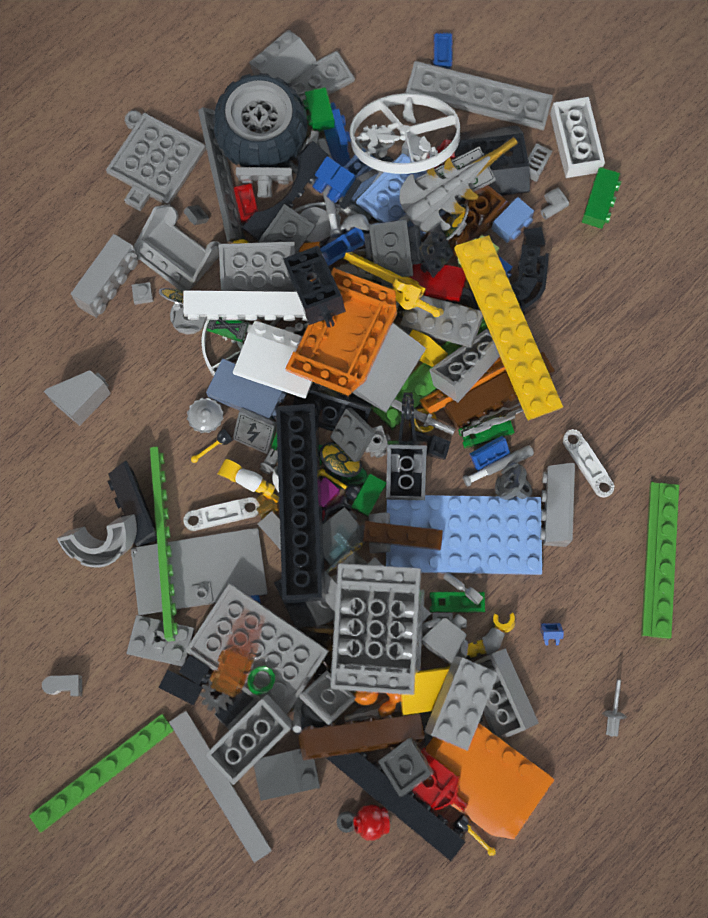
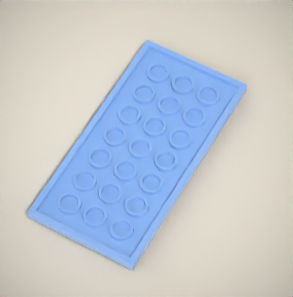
[386,495,542,575]

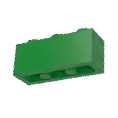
[581,167,621,229]

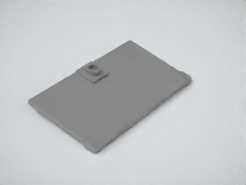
[131,528,268,615]

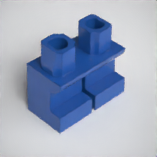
[312,156,356,203]

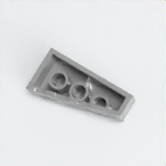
[429,329,500,402]

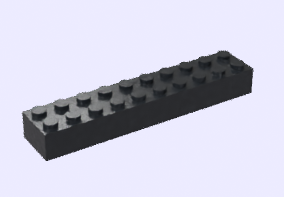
[276,404,326,603]

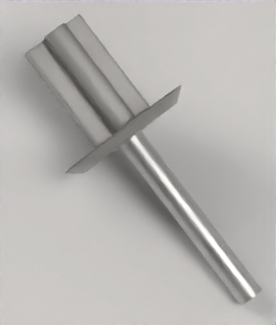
[602,679,627,737]

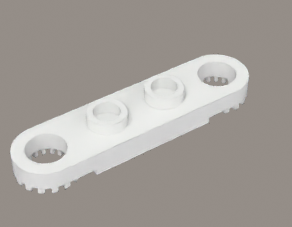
[563,429,614,497]
[184,497,260,531]

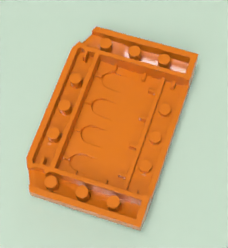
[285,268,397,395]
[424,723,554,839]

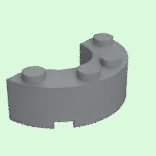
[57,514,137,568]

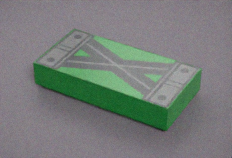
[206,317,248,342]

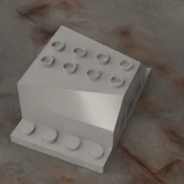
[331,564,424,695]

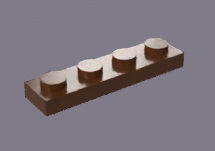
[363,521,443,551]

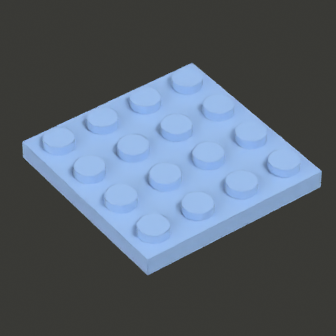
[356,153,446,238]

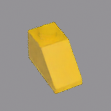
[409,329,448,367]

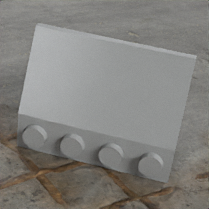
[352,323,426,412]

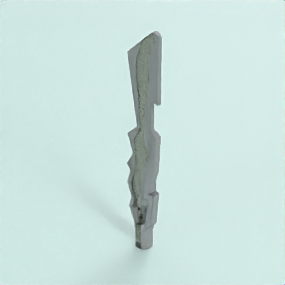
[460,402,523,437]

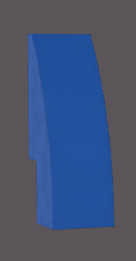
[320,227,364,266]

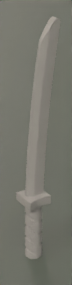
[391,399,456,435]

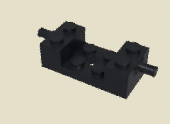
[283,246,346,328]

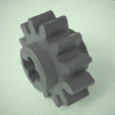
[200,676,236,713]

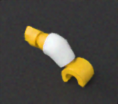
[217,459,279,503]

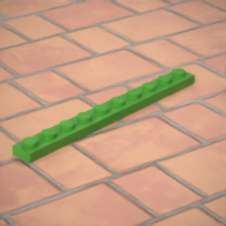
[150,447,178,642]

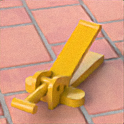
[343,252,444,317]

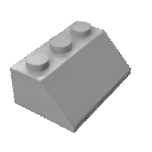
[249,30,316,85]

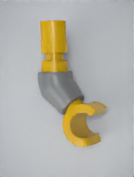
[467,612,516,658]

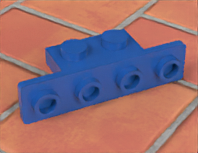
[324,102,350,167]

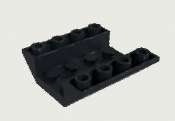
[447,125,530,201]

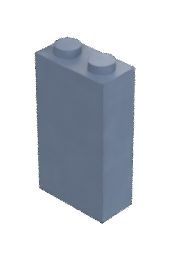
[206,358,287,421]

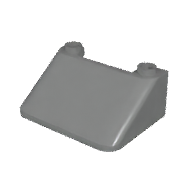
[134,204,222,291]

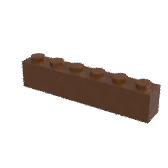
[444,352,555,429]
[299,714,425,760]

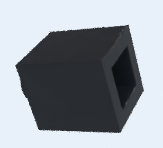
[179,655,212,686]

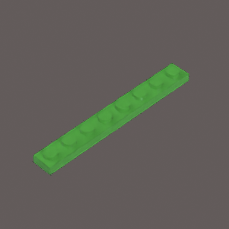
[29,714,174,833]

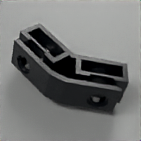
[511,245,549,315]

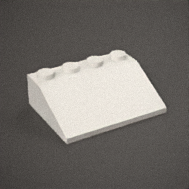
[233,320,313,399]

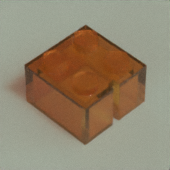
[210,646,256,697]

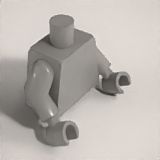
[422,614,468,667]

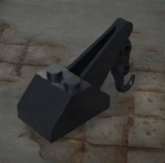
[386,392,427,500]

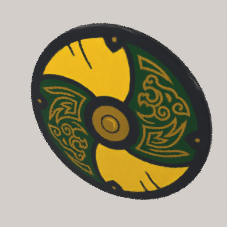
[319,442,362,477]

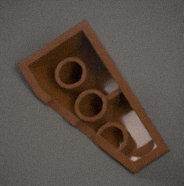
[448,185,510,257]

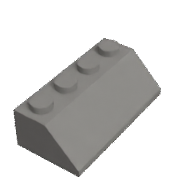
[540,463,575,547]
[474,648,539,739]

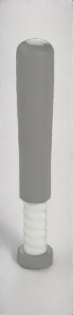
[323,186,341,238]
[462,445,534,487]

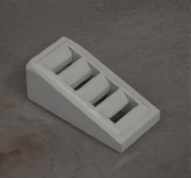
[528,144,552,182]

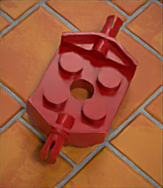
[411,748,468,811]

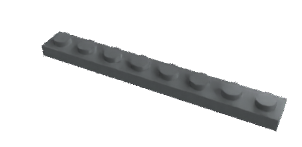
[198,107,245,242]

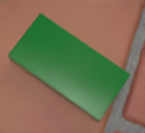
[351,474,387,517]

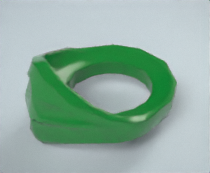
[247,666,275,695]

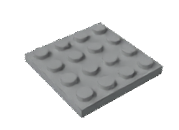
[106,113,206,205]
[219,242,296,321]

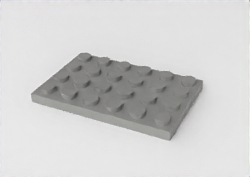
[185,584,329,714]

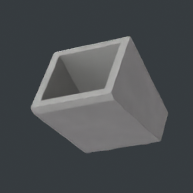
[44,370,111,426]

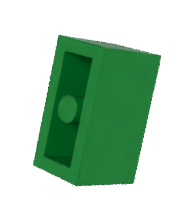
[302,87,334,131]

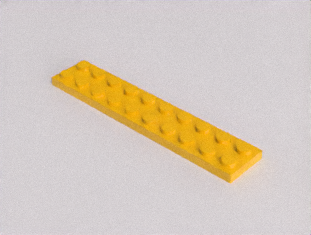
[454,235,563,421]

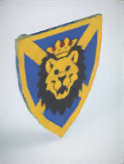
[326,532,363,573]

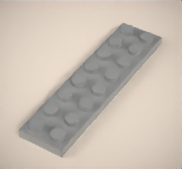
[406,61,553,130]

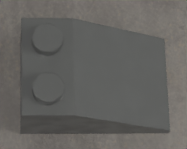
[254,749,320,801]

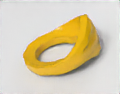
[409,408,437,433]

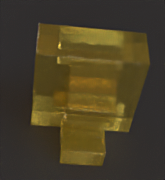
[256,495,279,519]

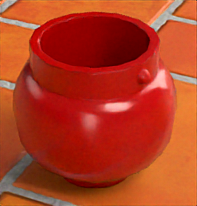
[353,805,390,841]

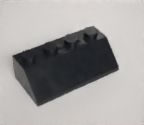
[293,382,373,431]
[107,460,157,547]

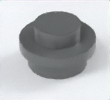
[337,811,355,833]

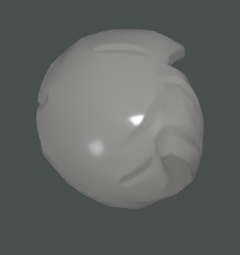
[338,213,369,236]

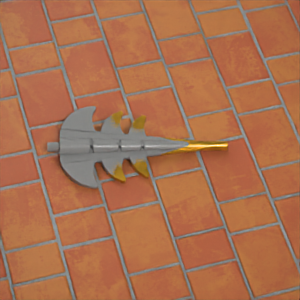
[399,137,517,234]

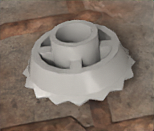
[187,398,224,433]

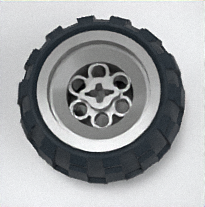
[213,73,307,168]

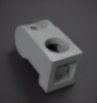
[42,675,82,697]

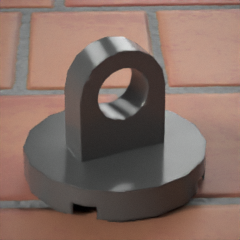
[495,463,532,500]

